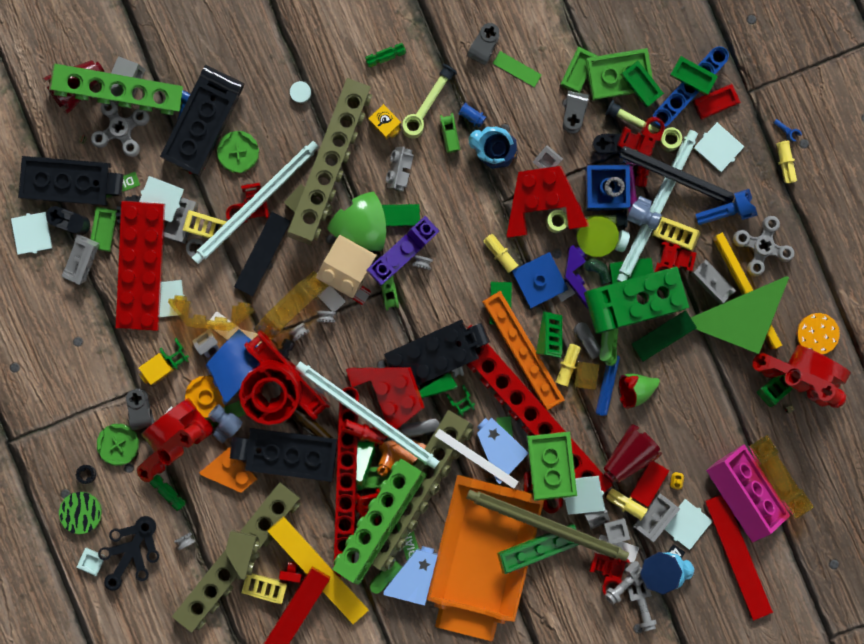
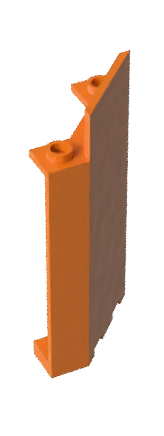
[426,475,544,641]

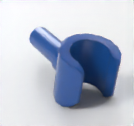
[177,91,190,120]
[773,119,802,142]

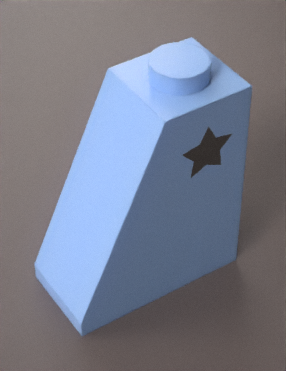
[477,418,529,484]
[383,546,437,605]

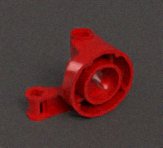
[239,330,331,425]
[753,345,851,408]
[137,398,213,482]

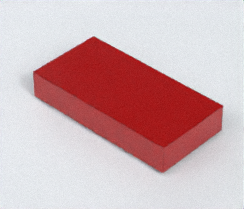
[693,84,741,120]
[629,461,670,507]

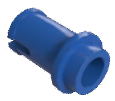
[458,103,486,128]

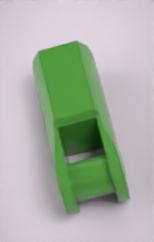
[440,113,461,153]
[381,276,399,311]
[599,329,618,366]
[370,561,402,594]

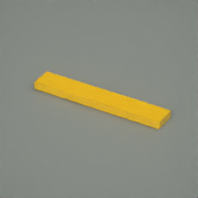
[713,232,782,349]
[268,516,369,624]

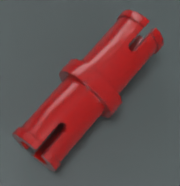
[341,419,386,445]

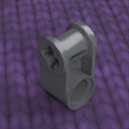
[467,23,499,66]
[563,91,589,134]
[126,389,154,431]

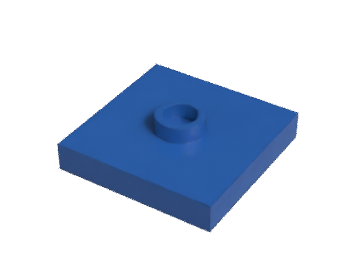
[512,252,568,309]

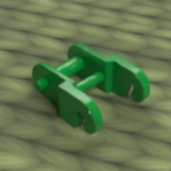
[159,337,189,370]
[446,385,475,417]

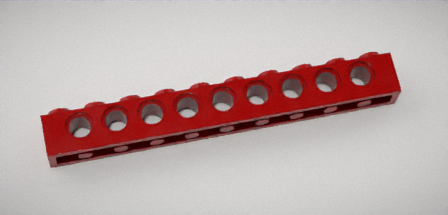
[458,325,612,492]

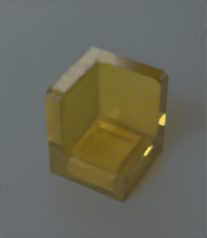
[573,361,599,390]

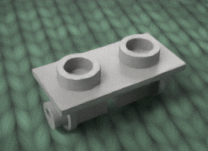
[386,146,414,191]

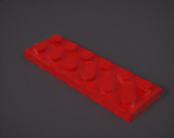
[115,201,165,331]

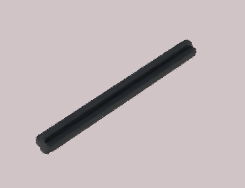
[619,146,734,204]

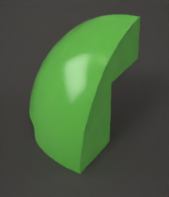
[327,192,386,251]

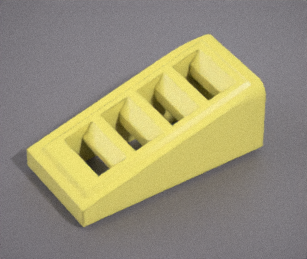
[182,210,227,239]
[652,217,700,252]
[242,573,288,605]

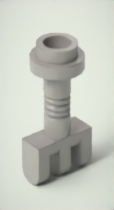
[604,561,643,605]
[627,582,657,632]

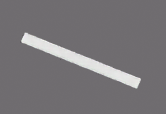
[435,429,519,488]

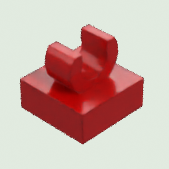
[279,561,302,583]

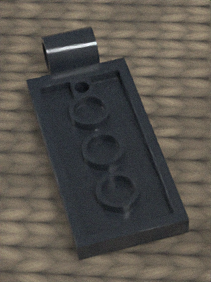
[18,156,124,206]
[384,319,490,386]
[230,428,338,482]

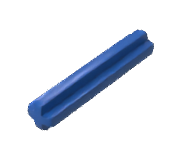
[596,355,620,416]

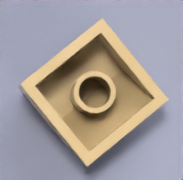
[316,235,377,298]

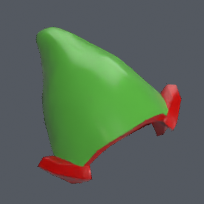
[619,373,660,410]

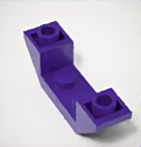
[366,216,439,286]
[564,245,589,311]

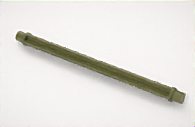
[466,490,629,561]

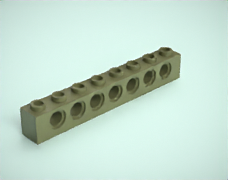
[287,78,372,246]
[367,410,474,572]
[172,481,301,633]

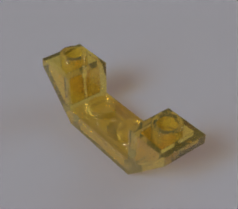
[253,271,329,341]
[168,295,255,332]
[749,435,814,519]

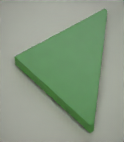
[691,276,790,354]

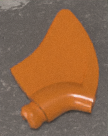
[377,440,427,476]

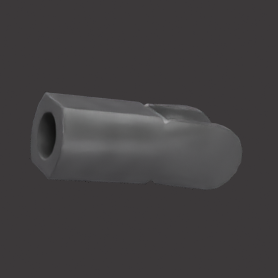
[574,322,601,360]
[401,419,440,438]

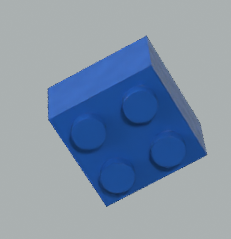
[585,165,630,211]

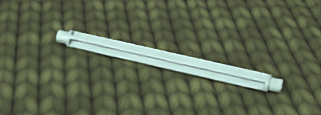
[617,130,698,282]
[192,141,319,264]
[295,361,440,469]

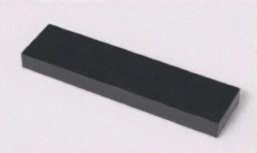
[234,212,291,297]

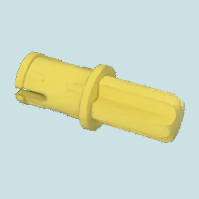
[776,141,797,184]
[484,234,518,273]
[555,344,581,387]
[606,489,648,521]

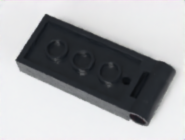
[160,65,244,177]

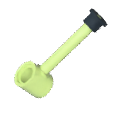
[402,64,457,139]
[605,100,682,152]
[546,210,628,233]

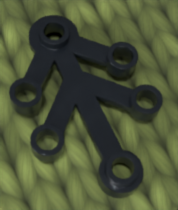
[98,516,160,591]

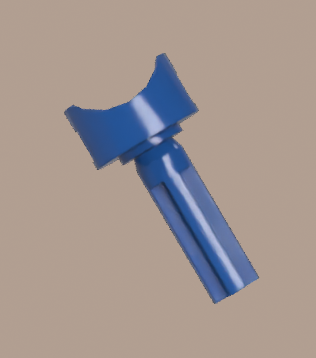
[695,189,758,225]

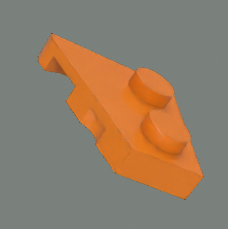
[199,446,258,493]

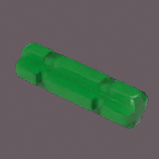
[365,43,406,68]
[150,475,186,511]

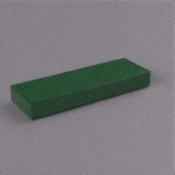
[632,310,697,362]

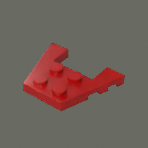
[507,166,589,238]
[346,367,425,447]

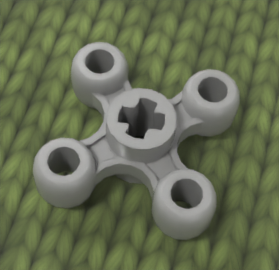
[91,101,150,157]
[732,216,795,277]

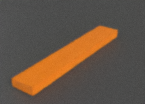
[482,291,565,411]

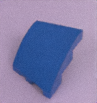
[205,329,260,405]

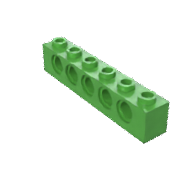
[49,64,183,115]
[332,459,427,585]

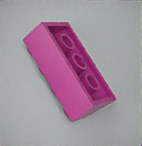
[706,444,790,543]

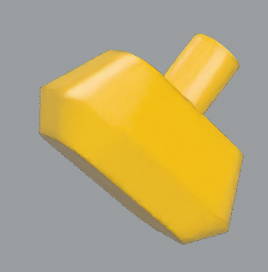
[670,472,684,490]

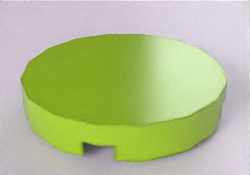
[576,215,619,257]

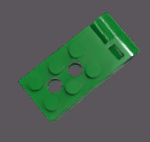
[584,267,689,334]

